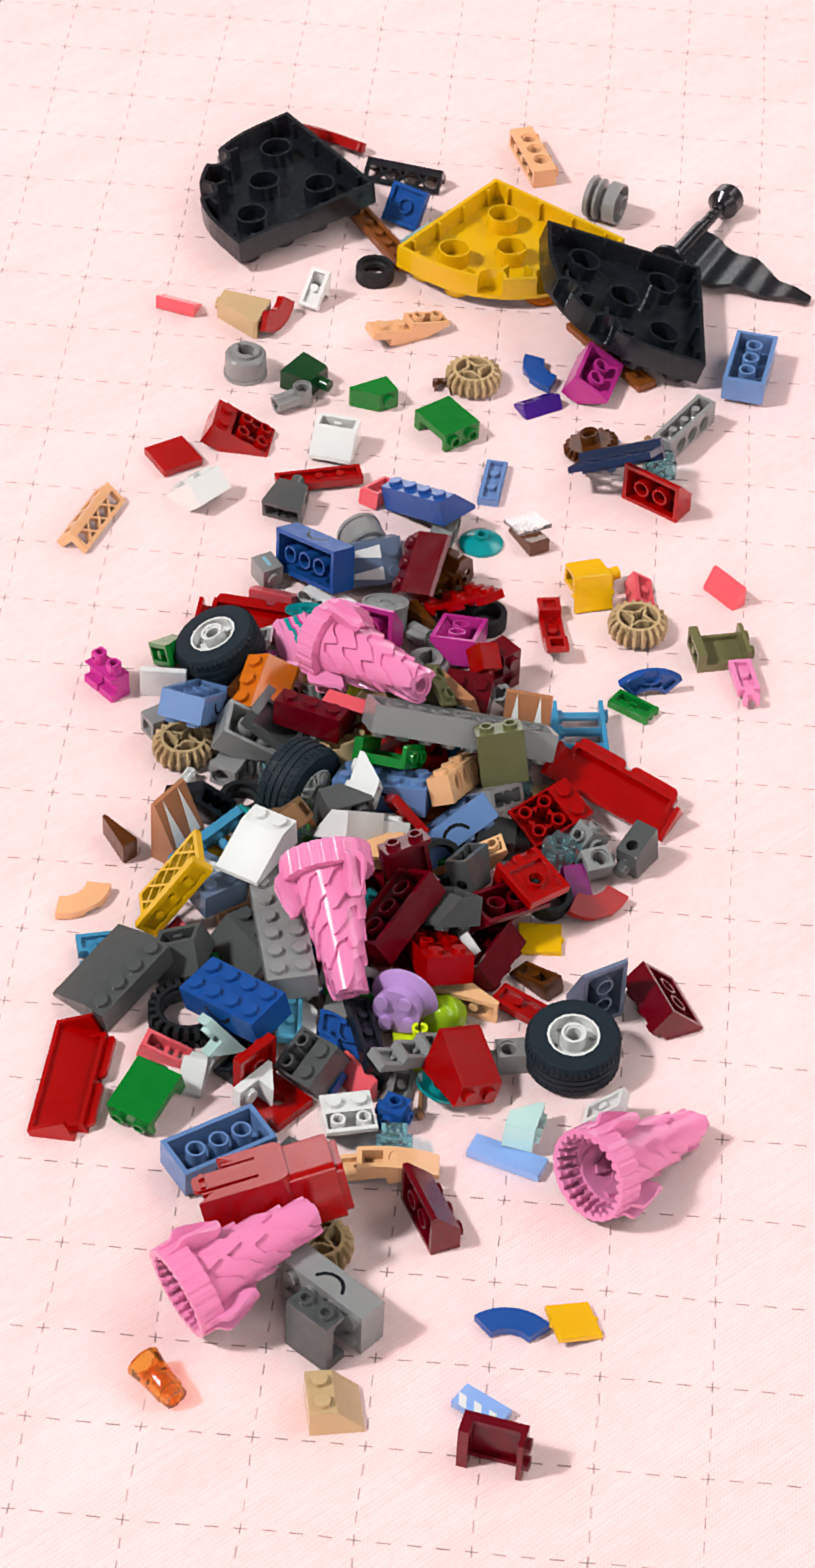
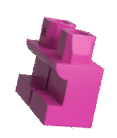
[84,646,130,703]

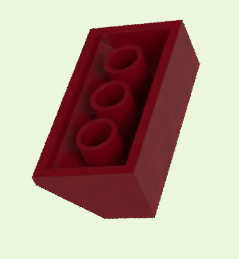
[364,867,446,965]

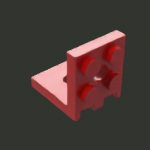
[492,846,570,910]
[233,1032,313,1133]

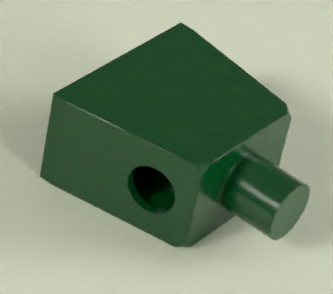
[280,352,333,396]

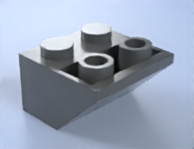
[312,783,374,827]
[423,886,483,931]
[157,922,215,986]
[273,1026,351,1100]

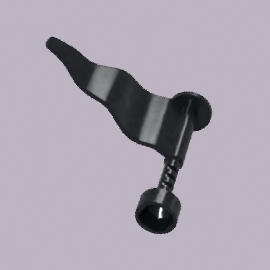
[652,183,811,305]

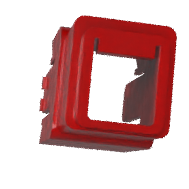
[191,1133,355,1227]

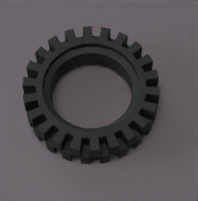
[148,978,223,1049]

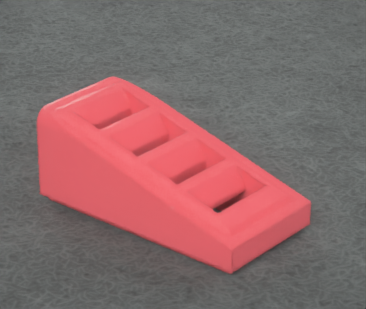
[358,476,391,510]
[136,1028,195,1069]

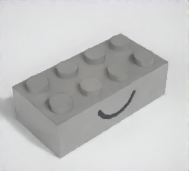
[283,1243,385,1355]

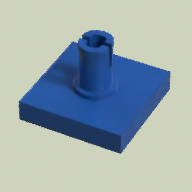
[381,180,431,231]

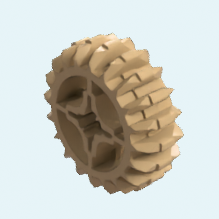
[445,354,502,400]
[607,599,668,650]
[152,721,215,772]
[291,1219,354,1270]

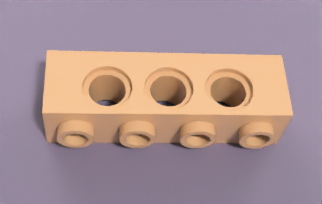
[509,126,558,188]
[426,750,480,807]

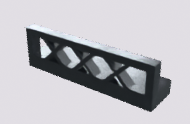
[364,156,447,195]
[343,996,390,1091]

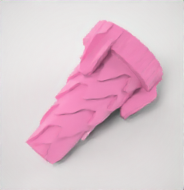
[295,598,436,704]
[274,836,375,1001]
[553,1108,709,1222]
[150,1196,324,1338]

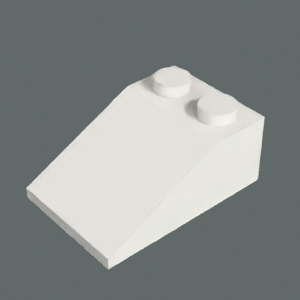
[216,804,298,886]

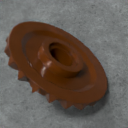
[563,427,619,462]

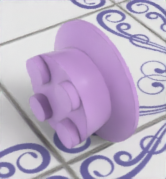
[372,969,438,1033]

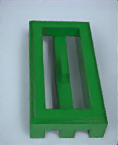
[607,689,659,726]

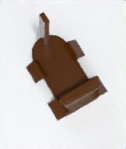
[432,378,452,395]

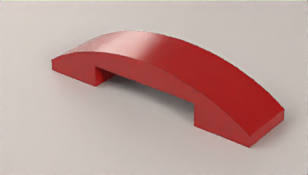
[537,597,570,653]

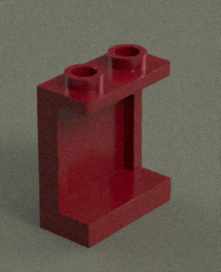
[377,828,440,884]
[456,1409,534,1481]

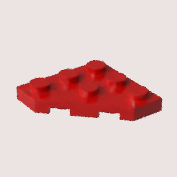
[422,582,505,616]

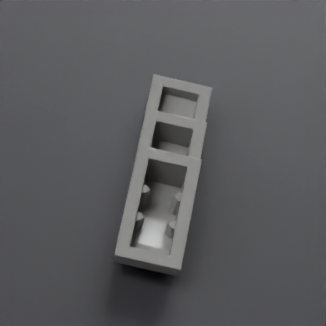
[367,1032,437,1072]

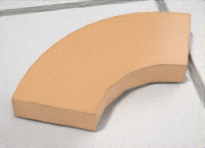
[55,881,111,920]

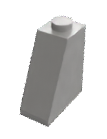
[457,782,525,813]

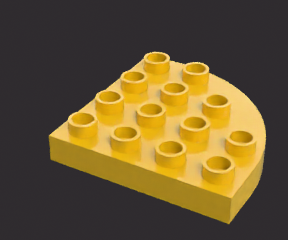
[396,178,625,300]

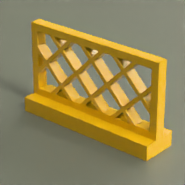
[135,829,213,937]

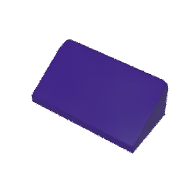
[514,393,562,420]

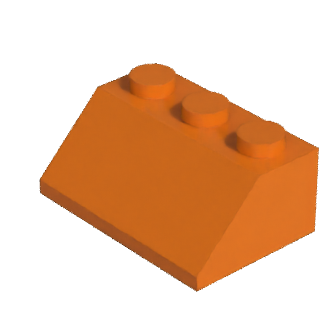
[232,653,300,708]

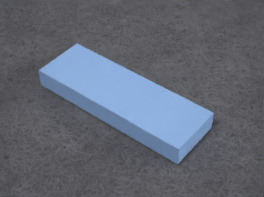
[466,1133,548,1182]

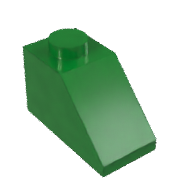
[349,376,398,412]
[148,634,179,668]

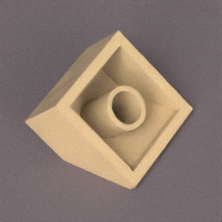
[304,1369,365,1436]

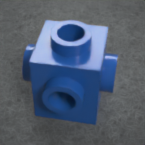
[375,1091,414,1138]

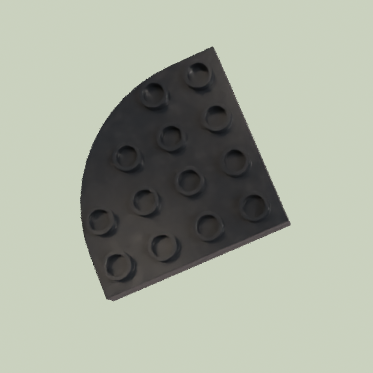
[199,112,376,264]
[539,220,706,384]

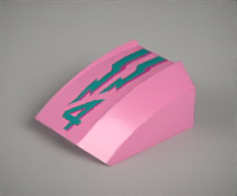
[272,611,309,662]

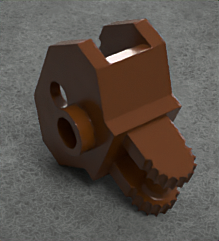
[433,547,474,598]

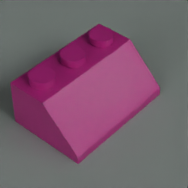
[561,341,624,404]
[331,597,404,648]
[430,613,488,669]

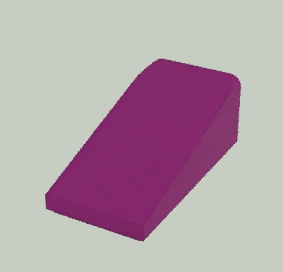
[559,863,593,903]

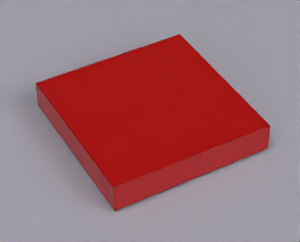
[144,435,203,477]
[382,793,430,833]

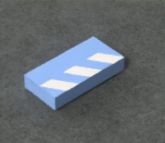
[451,1383,512,1420]

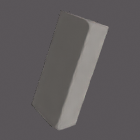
[378,1069,415,1101]

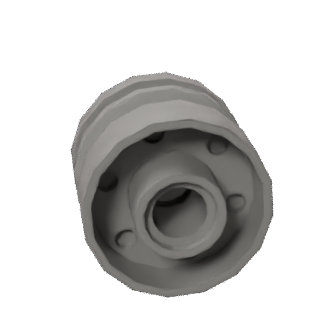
[581,175,629,225]

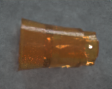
[128,1347,187,1409]

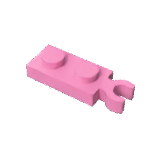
[728,658,760,707]

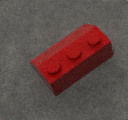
[622,463,692,523]

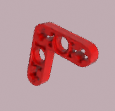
[302,123,367,153]

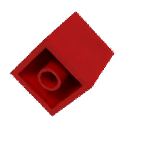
[422,1024,502,1107]

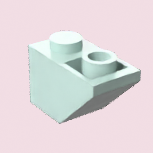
[501,1102,548,1153]

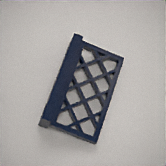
[567,437,666,474]

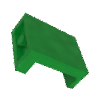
[414,396,480,452]
[352,734,427,770]
[106,1055,186,1136]

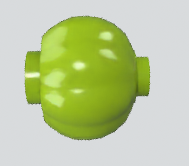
[423,995,467,1032]

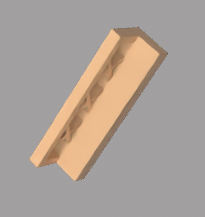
[57,482,126,553]

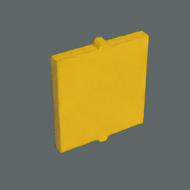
[571,573,614,614]
[518,922,564,956]
[544,1302,603,1343]

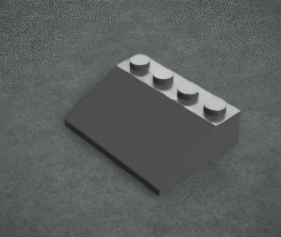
[53,924,174,1032]

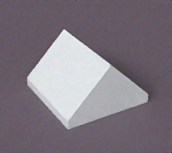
[140,666,188,697]

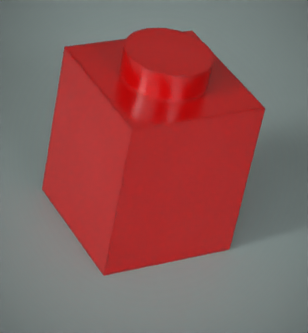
[466,642,503,676]

